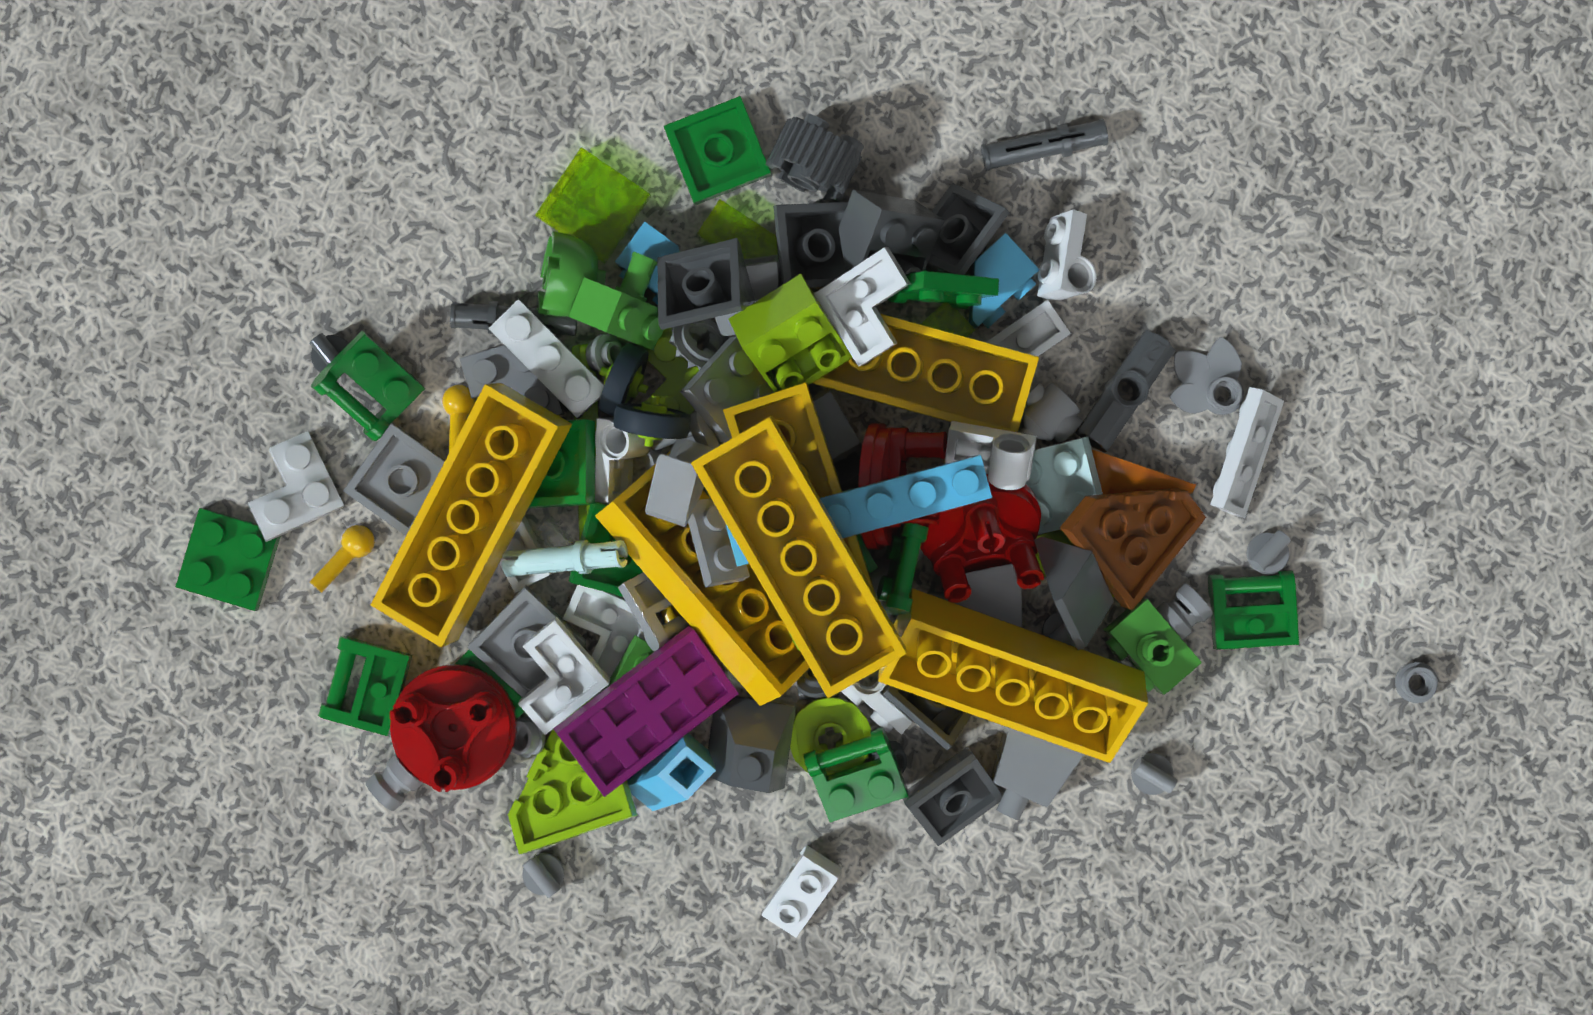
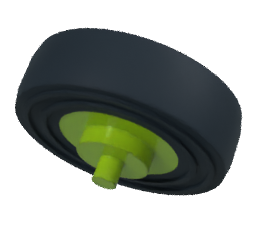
[599,343,649,417]
[613,395,691,447]

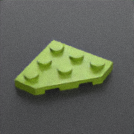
[508,696,638,855]

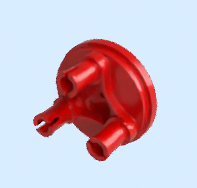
[859,423,947,550]
[916,474,1044,603]
[389,664,517,792]

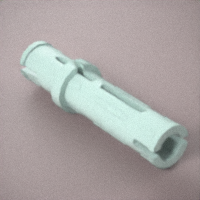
[502,540,628,577]

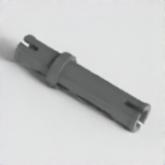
[981,119,1108,171]
[450,301,577,336]

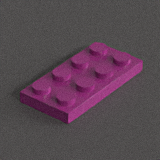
[553,626,739,797]

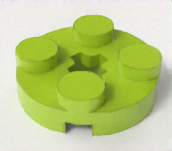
[790,696,871,776]

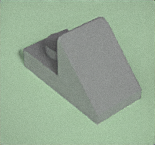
[645,438,715,527]

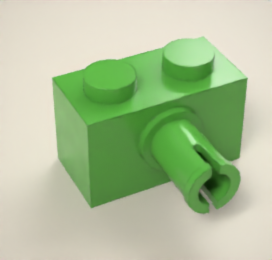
[568,252,664,351]
[1103,598,1202,695]

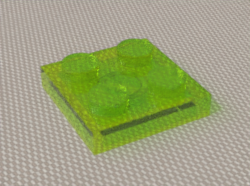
[535,147,651,264]

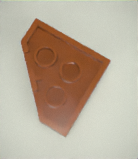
[1060,488,1206,611]

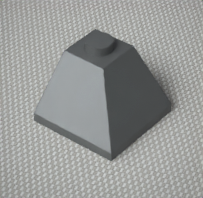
[708,696,796,793]

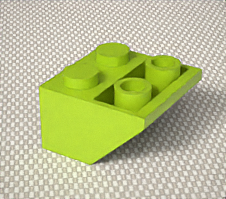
[728,274,853,393]

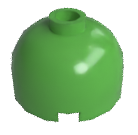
[537,231,606,317]

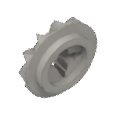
[669,319,729,370]

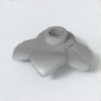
[1170,337,1244,415]

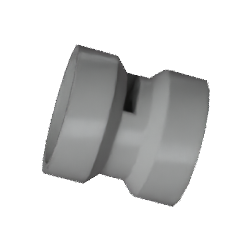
[1156,583,1213,640]
[366,753,423,811]

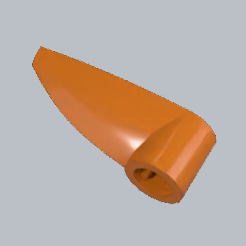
[1092,450,1196,494]

